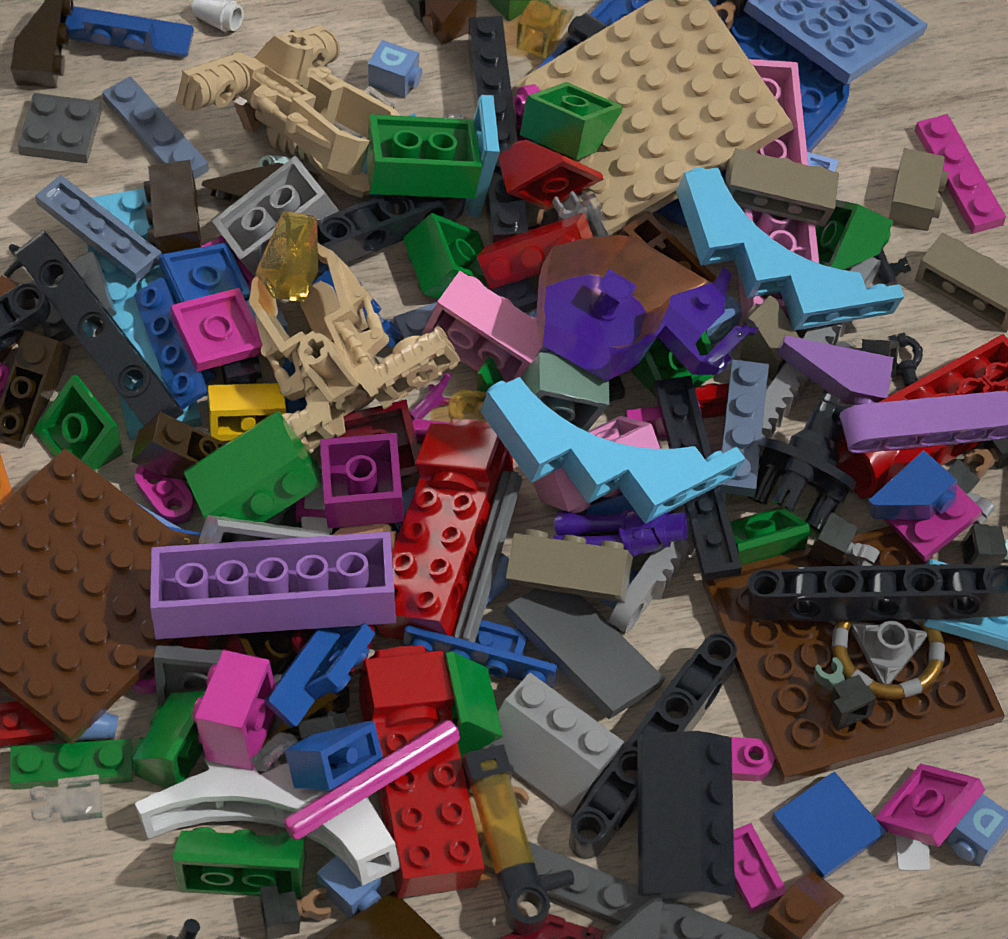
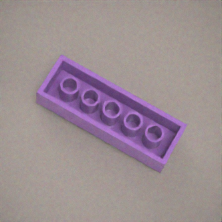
[150,532,396,639]

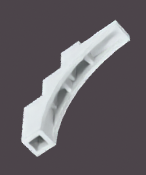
[135,758,400,886]

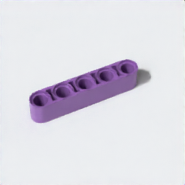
[840,391,1008,453]

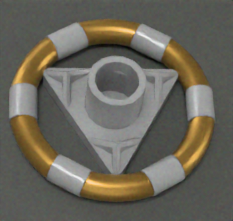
[831,619,945,699]

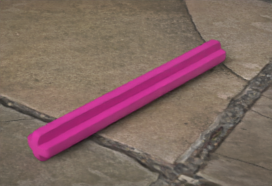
[284,720,460,840]

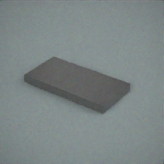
[504,589,665,719]

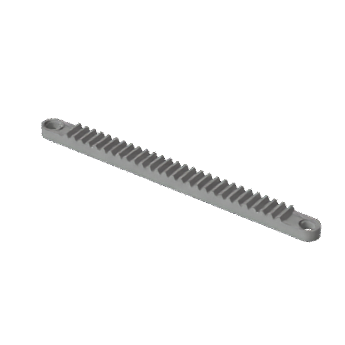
[609,257,881,633]

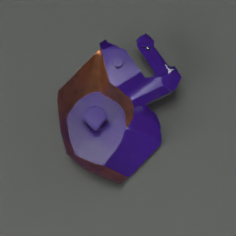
[537,235,761,381]

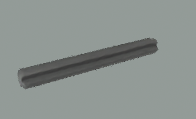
[452,470,523,643]

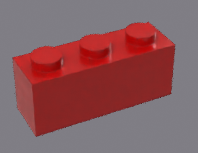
[477,212,594,290]

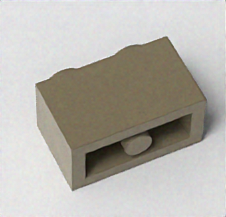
[888,148,949,231]

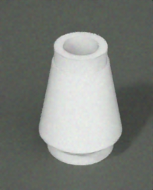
[191,0,243,32]

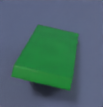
[476,357,504,402]

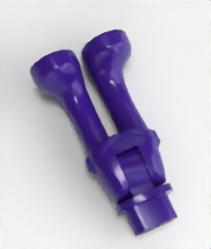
[553,509,687,557]

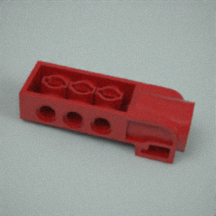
[836,334,1008,499]
[376,419,513,640]
[359,645,484,898]

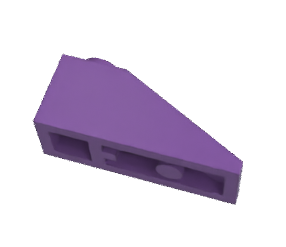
[777,335,894,406]

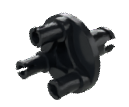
[747,393,857,531]

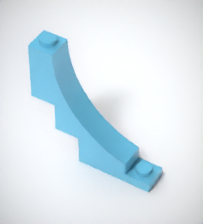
[676,167,904,331]
[480,377,745,524]

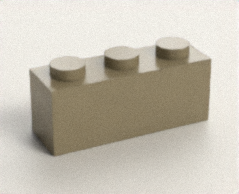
[724,148,839,227]
[915,232,1008,332]
[506,529,633,603]

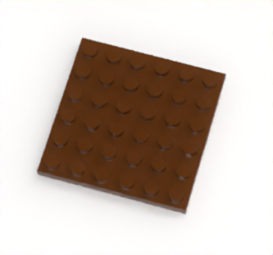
[0,448,191,745]
[702,526,1005,784]

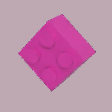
[193,650,275,771]

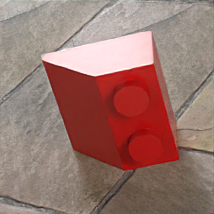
[498,140,603,210]

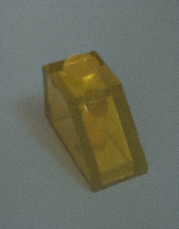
[516,0,574,59]
[255,211,318,302]

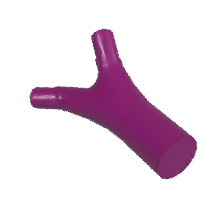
[409,373,457,421]

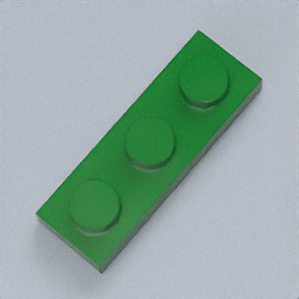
[10,739,133,790]

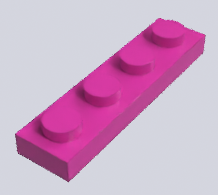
[915,114,1006,234]

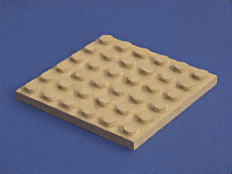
[515,0,794,236]

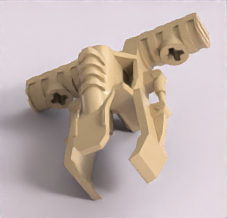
[176,25,400,198]
[249,242,461,454]

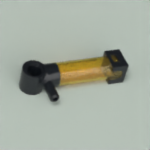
[462,744,575,935]

